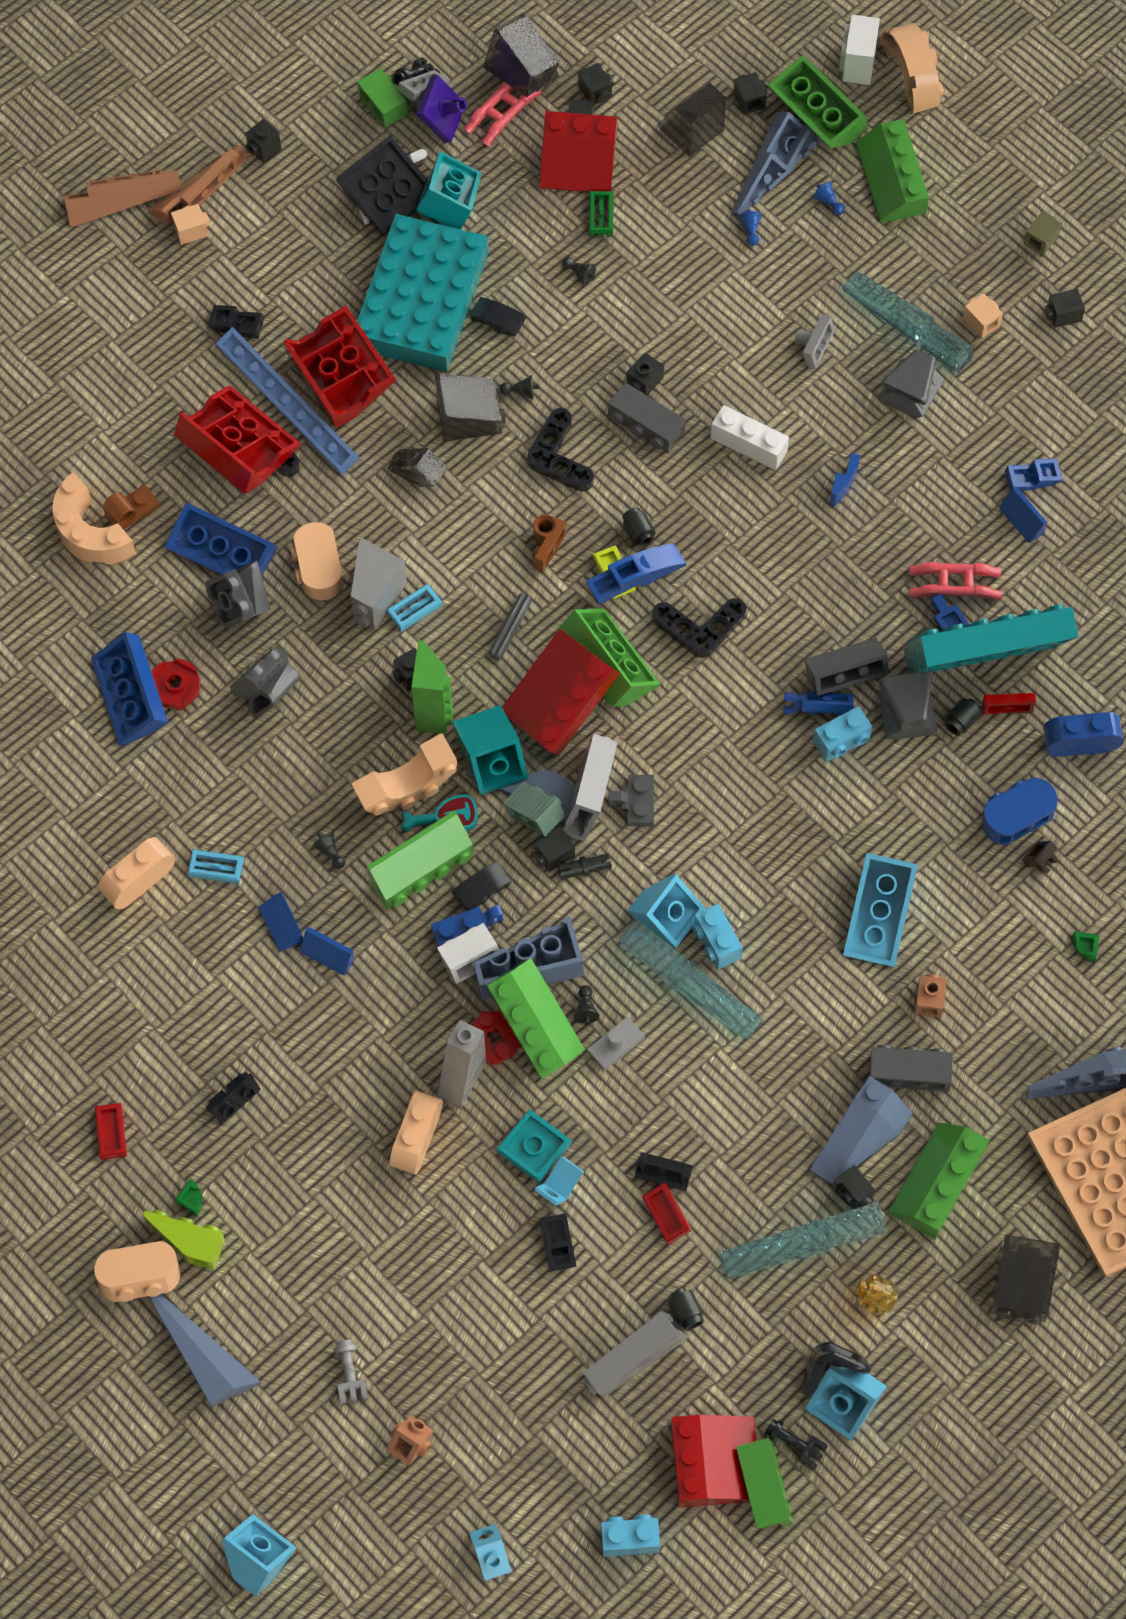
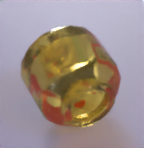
[855,1274,898,1315]

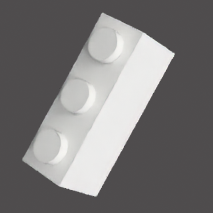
[711,405,789,470]

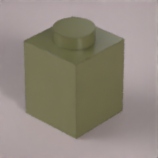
[1023,212,1062,256]

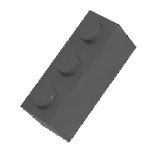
[608,382,686,453]
[805,638,889,696]
[869,1045,952,1092]

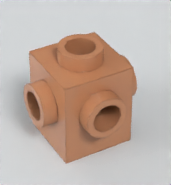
[386,1416,434,1466]

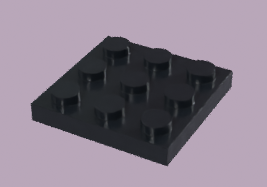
[336,135,427,236]

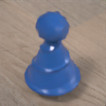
[813,182,845,215]
[738,210,762,246]

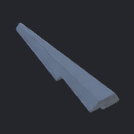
[731,112,823,217]
[149,1294,260,1408]

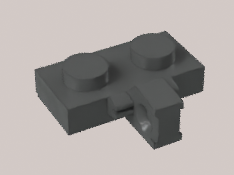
[608,775,654,826]

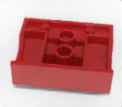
[283,306,396,428]
[174,385,301,494]
[502,629,620,756]

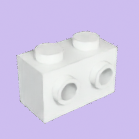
[437,923,499,984]

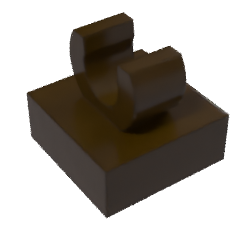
[1022,841,1058,873]

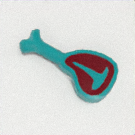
[400,794,478,832]

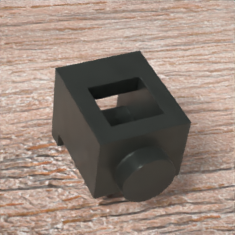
[832,1165,875,1211]

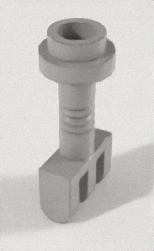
[334,1339,368,1404]

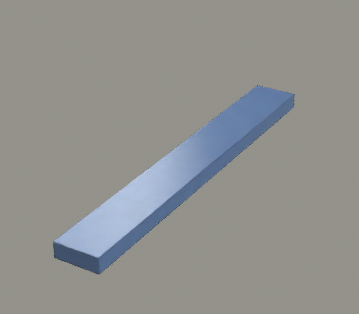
[215,327,360,475]

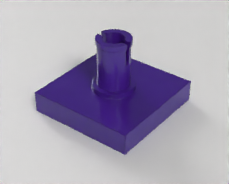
[416,75,467,143]

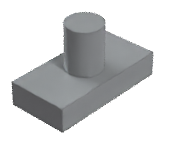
[398,70,450,108]
[795,314,835,369]
[587,1016,645,1072]

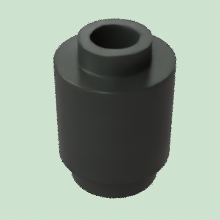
[622,507,656,546]
[944,698,981,736]
[668,1288,704,1331]

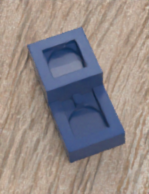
[830,453,861,507]
[1004,459,1062,491]

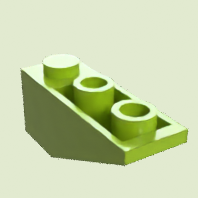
[143,1210,225,1271]

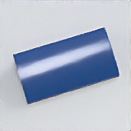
[165,502,278,575]
[91,632,168,746]

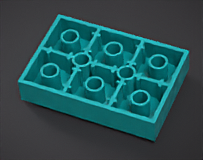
[357,214,489,372]
[903,604,1079,674]

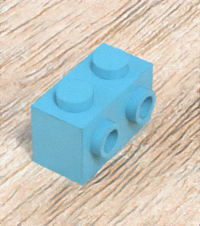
[813,706,872,762]
[692,904,743,970]
[601,1514,660,1557]

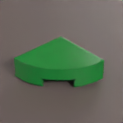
[1072,931,1100,963]
[175,1179,203,1217]

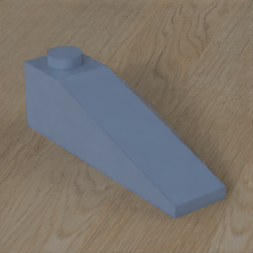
[1026,1047,1126,1100]
[810,1076,913,1185]

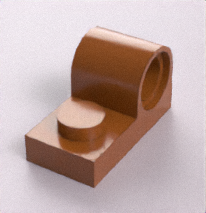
[103,484,160,530]
[532,514,567,573]

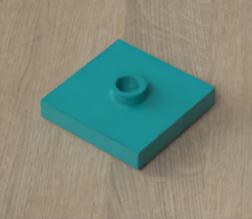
[496,1109,572,1184]

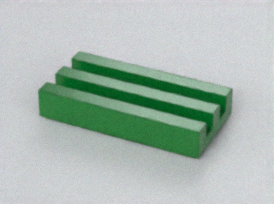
[589,191,613,237]

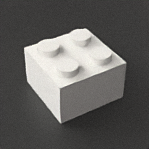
[839,15,880,85]

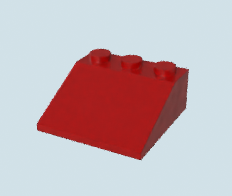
[540,111,618,193]
[671,1415,757,1508]

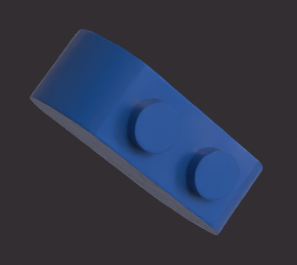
[1043,712,1124,757]
[982,778,1058,845]

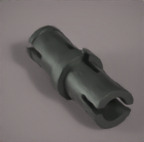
[557,852,612,880]

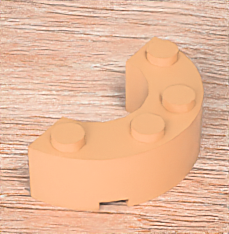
[880,23,944,114]
[53,472,136,564]
[351,733,457,816]

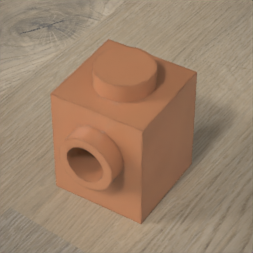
[915,974,947,1018]

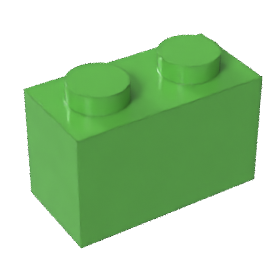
[357,68,409,128]

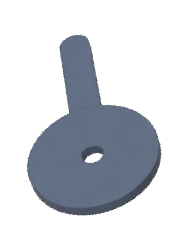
[466,766,573,828]

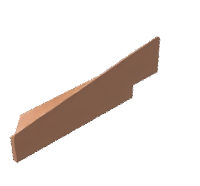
[148,145,251,226]
[64,170,181,227]

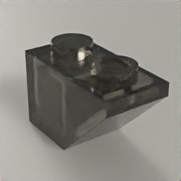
[387,448,447,487]

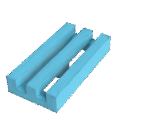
[386,584,442,632]
[188,849,244,884]

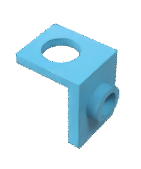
[534,1157,584,1206]
[469,1524,511,1581]

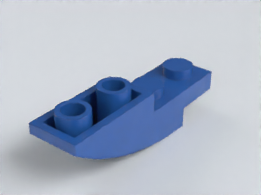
[586,543,686,605]

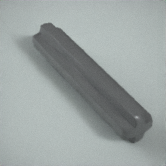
[489,593,531,660]

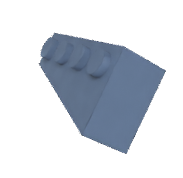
[474,916,584,1000]

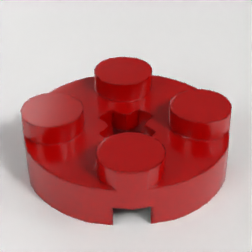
[152,659,201,710]
[471,1011,520,1065]

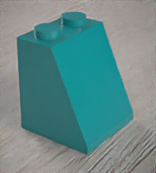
[452,705,528,795]

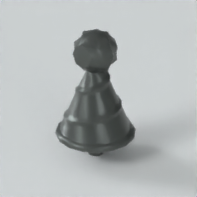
[561,257,596,285]
[499,375,539,399]
[312,832,346,869]
[574,985,600,1025]

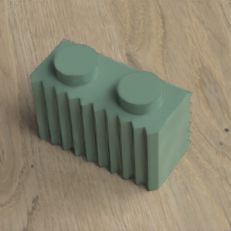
[503,782,565,836]

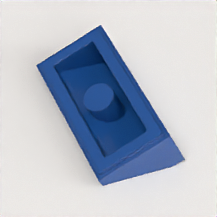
[999,486,1047,543]
[259,892,303,952]
[300,927,355,975]

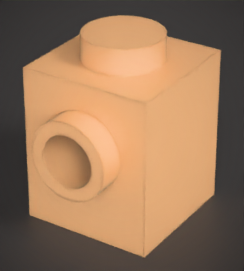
[171,204,210,245]
[963,294,1003,339]

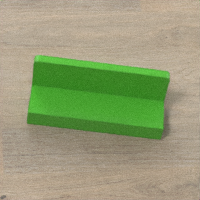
[737,1438,794,1529]

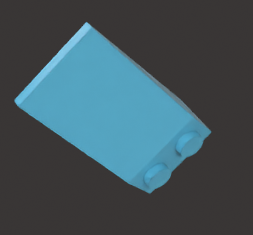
[843,853,918,967]

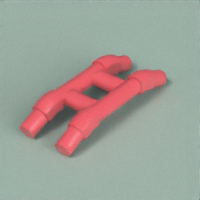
[463,74,541,147]
[910,562,1002,601]

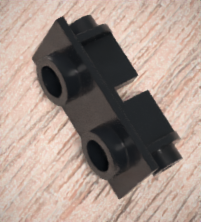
[205,1071,261,1125]
[634,1152,693,1191]

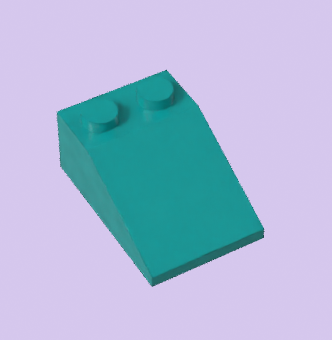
[417,151,482,230]

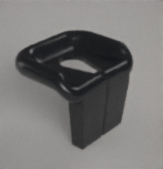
[800,1342,871,1398]

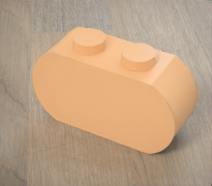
[290,522,344,600]
[98,837,175,909]
[389,1091,443,1175]
[94,1241,180,1302]

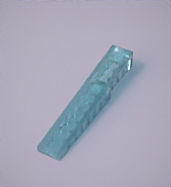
[843,271,973,374]
[620,919,763,1041]
[720,1202,887,1279]

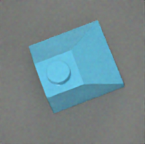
[628,874,705,948]
[805,1366,887,1440]
[222,1514,297,1596]

